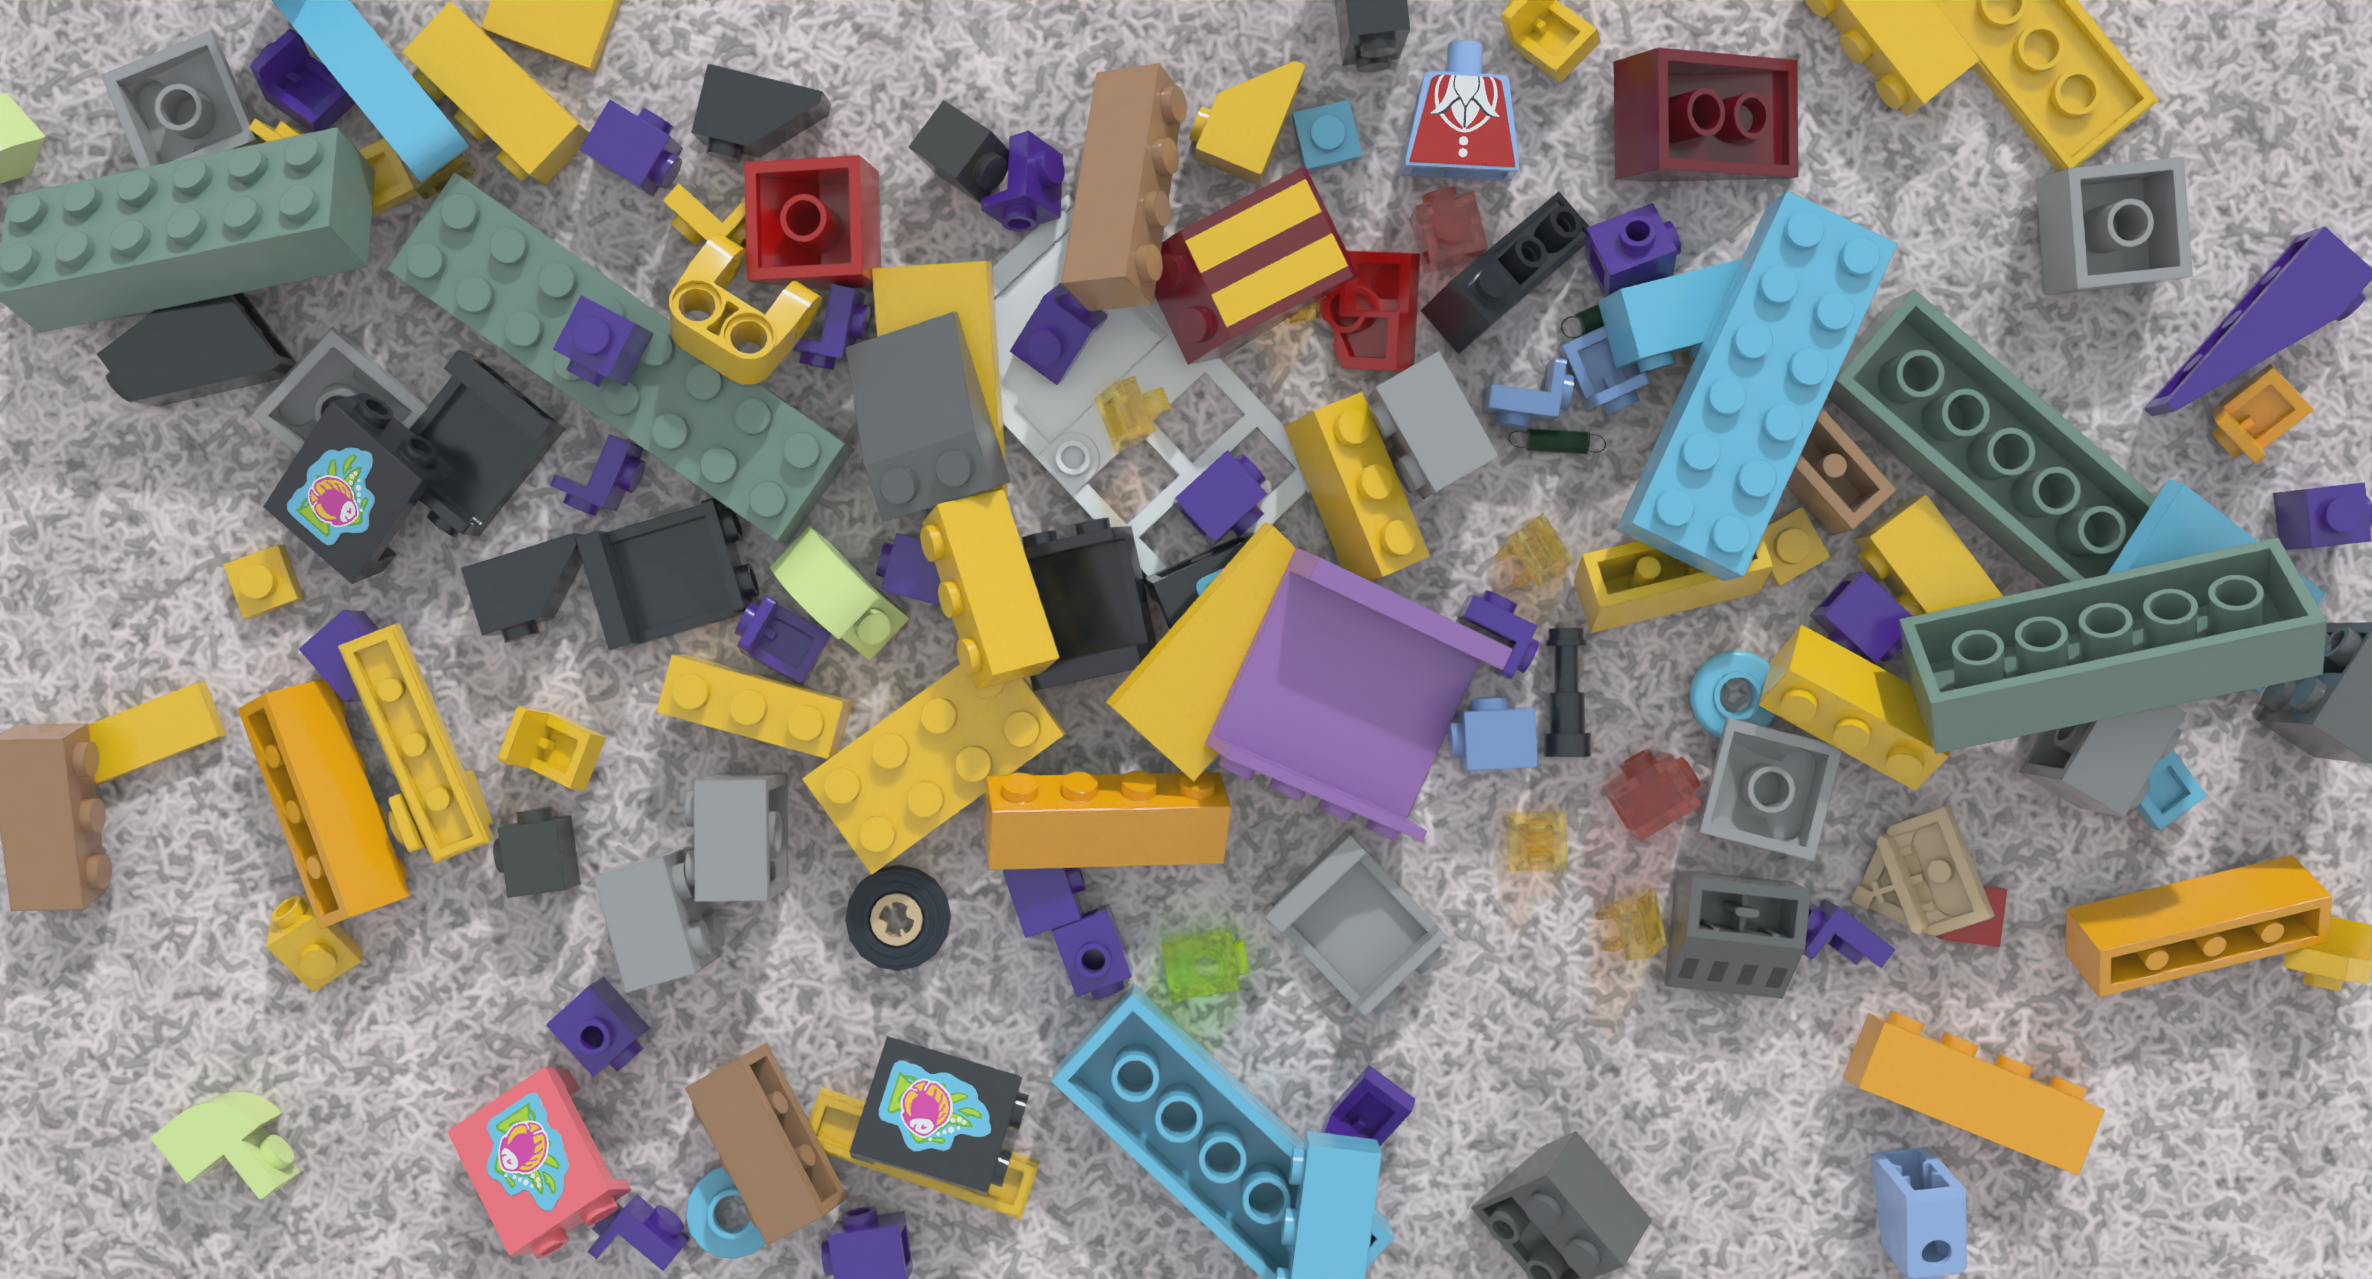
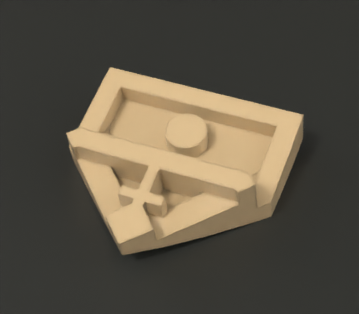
[1850,805,1995,937]

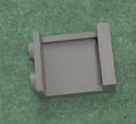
[1263,830,1448,1018]

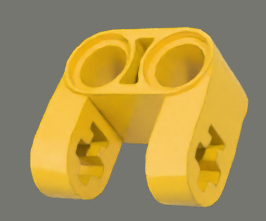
[669,233,822,385]

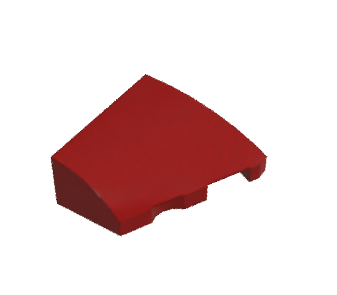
[1316,250,1420,371]

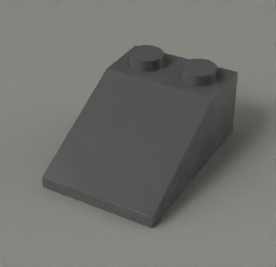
[845,312,1011,522]

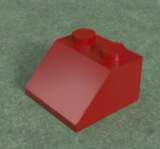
[744,155,881,290]

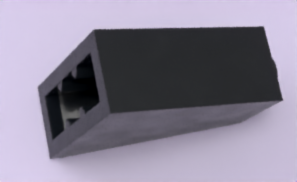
[97,292,296,407]

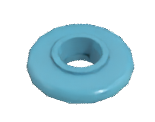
[1689,650,1777,739]
[686,1167,766,1259]

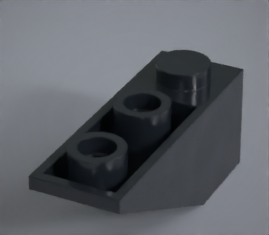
[1420,191,1590,354]

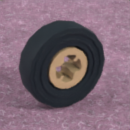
[845,865,951,971]

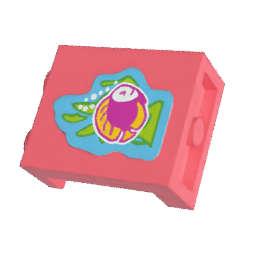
[447,1066,631,1259]

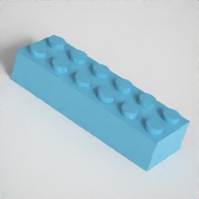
[1616,190,1898,581]
[1051,983,1395,1279]

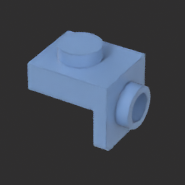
[1558,326,1651,415]
[1482,358,1574,429]

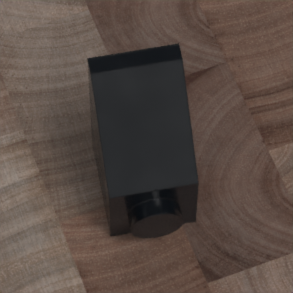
[691,64,832,163]
[461,533,584,643]

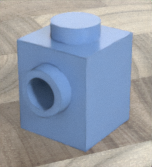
[1448,697,1538,771]

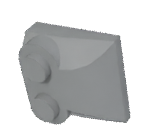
[101,30,260,169]
[250,326,427,453]
[1697,718,1842,861]

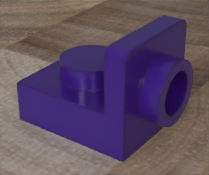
[1803,899,1896,968]

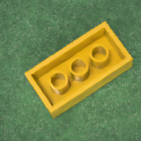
[802,664,1067,875]

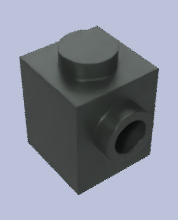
[908,100,1009,204]
[493,807,581,898]

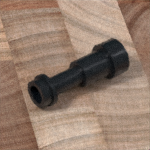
[1544,628,1591,757]

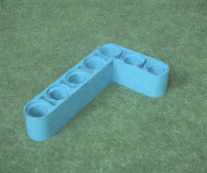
[272,0,470,183]

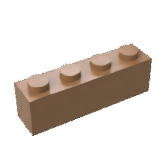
[1061,63,1187,311]

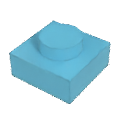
[1292,99,1363,172]
[2135,750,2207,831]

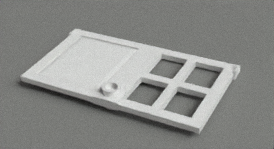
[992,195,1310,576]

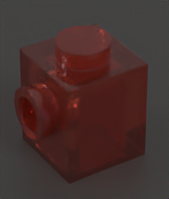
[1410,187,1488,274]
[1601,748,1702,841]

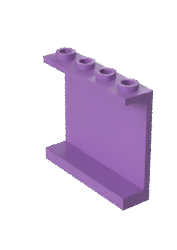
[1205,548,1513,842]

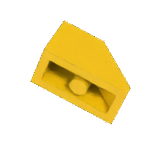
[1189,61,1306,186]

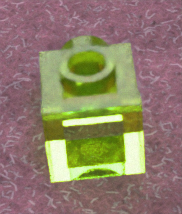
[1161,926,1250,1003]

